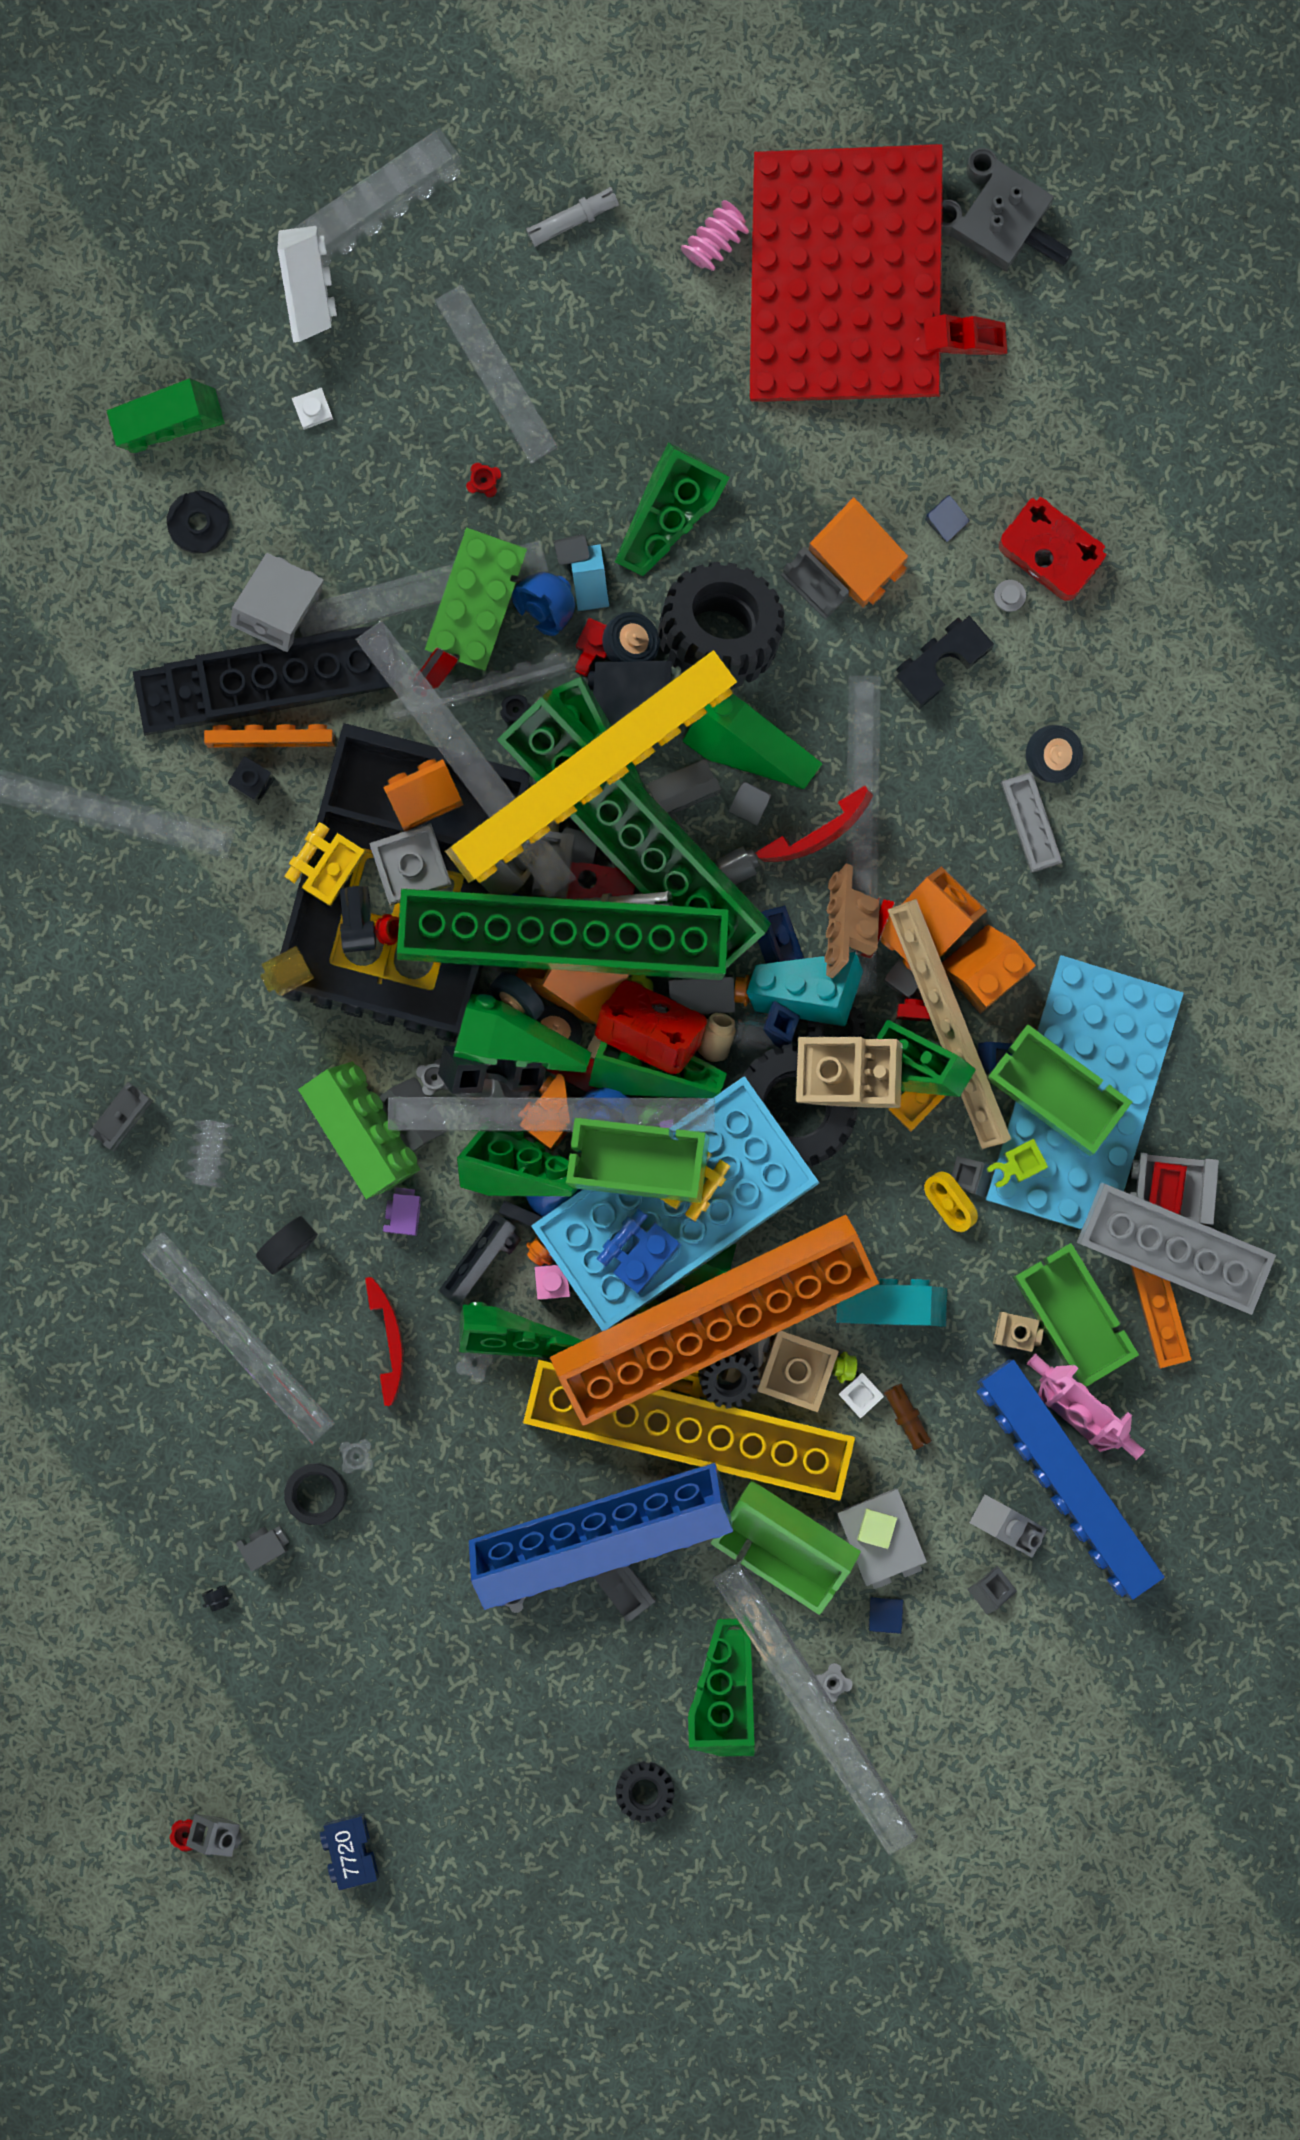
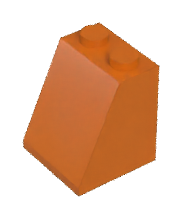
[809,497,908,608]
[880,866,987,971]
[942,925,1036,1014]
[515,968,629,1025]

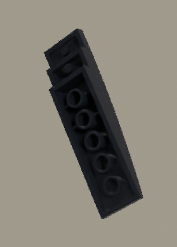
[133,624,396,736]

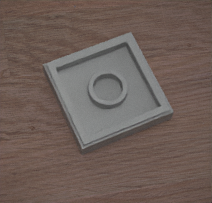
[369,823,452,906]

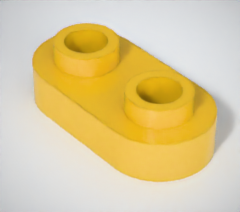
[924,1171,978,1232]

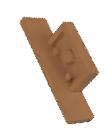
[824,863,879,978]

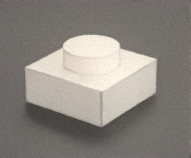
[292,388,333,430]
[838,1373,884,1418]

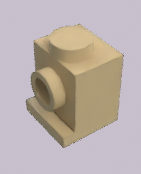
[993,1312,1044,1352]

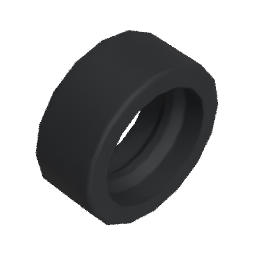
[256,1216,318,1275]
[284,1463,347,1525]

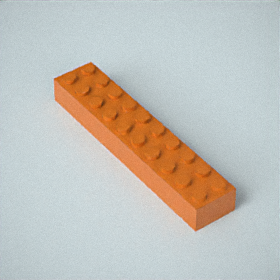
[550,1215,879,1426]

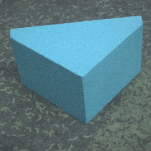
[571,544,609,611]

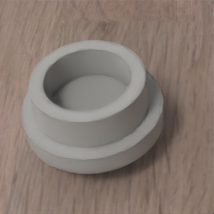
[994,580,1026,612]

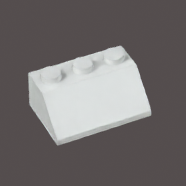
[278,226,337,343]

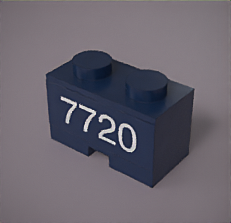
[320,1813,379,1890]

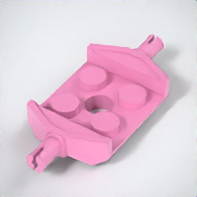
[1027,1354,1145,1460]

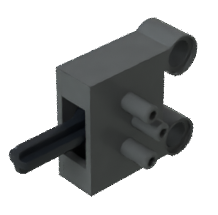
[942,148,1072,272]

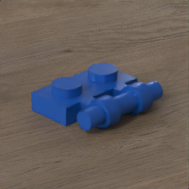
[596,1208,682,1295]

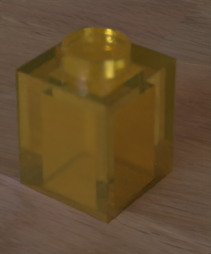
[260,946,314,996]

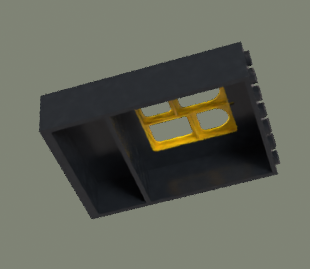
[272,723,533,1043]

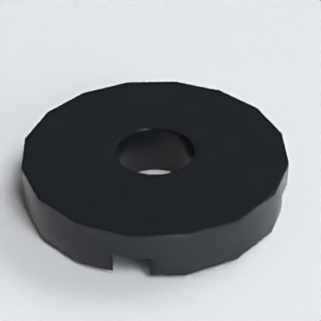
[166,490,230,554]

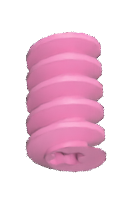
[681,200,749,271]

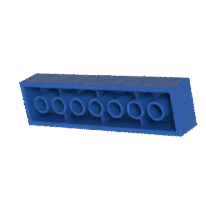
[976,1360,1165,1600]
[469,1463,733,1610]

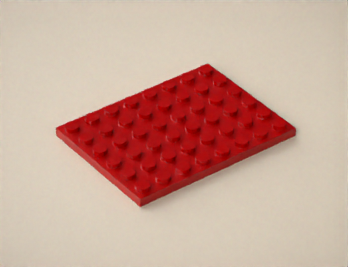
[750,144,944,402]

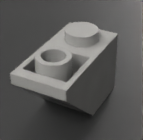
[969,1495,1048,1558]

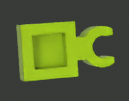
[986,1139,1048,1188]

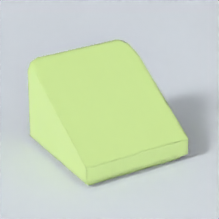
[857,1508,897,1549]

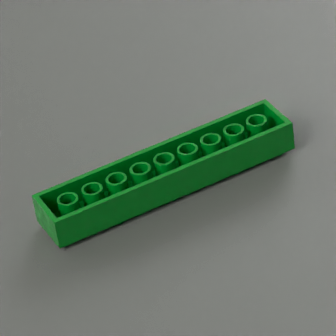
[497,689,771,968]
[397,888,729,980]

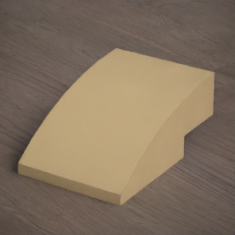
[796,1037,903,1108]
[722,1331,839,1412]

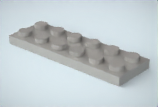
[1077,1183,1276,1315]

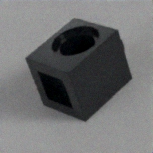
[228,756,275,805]

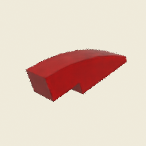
[924,314,1007,355]

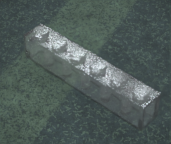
[293,128,463,267]

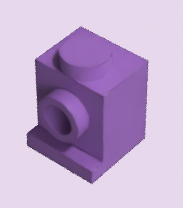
[383,1188,421,1236]

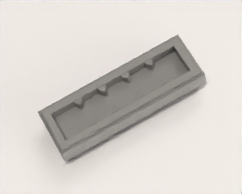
[1001,772,1062,873]

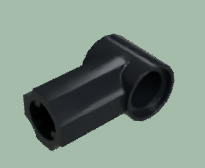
[340,886,376,953]

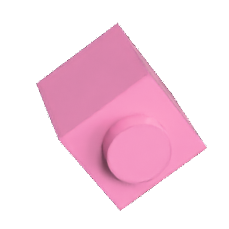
[535,1265,571,1300]

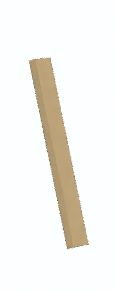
[888,899,1011,1149]

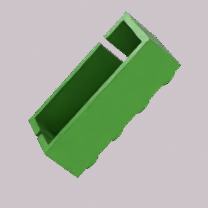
[425,527,527,671]
[987,1024,1132,1156]
[298,1061,421,1199]
[566,1118,710,1203]
[1012,1243,1139,1387]
[710,1480,861,1615]

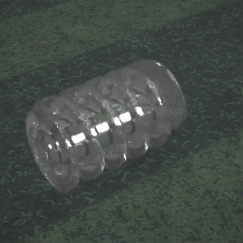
[184,1120,235,1189]

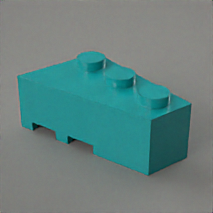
[746,952,863,1026]
[836,1278,947,1327]

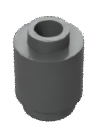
[715,846,760,885]

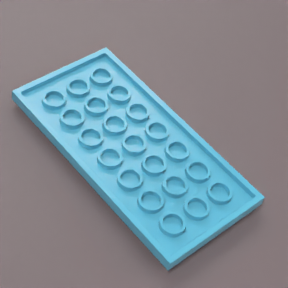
[986,955,1184,1230]
[531,1076,819,1332]

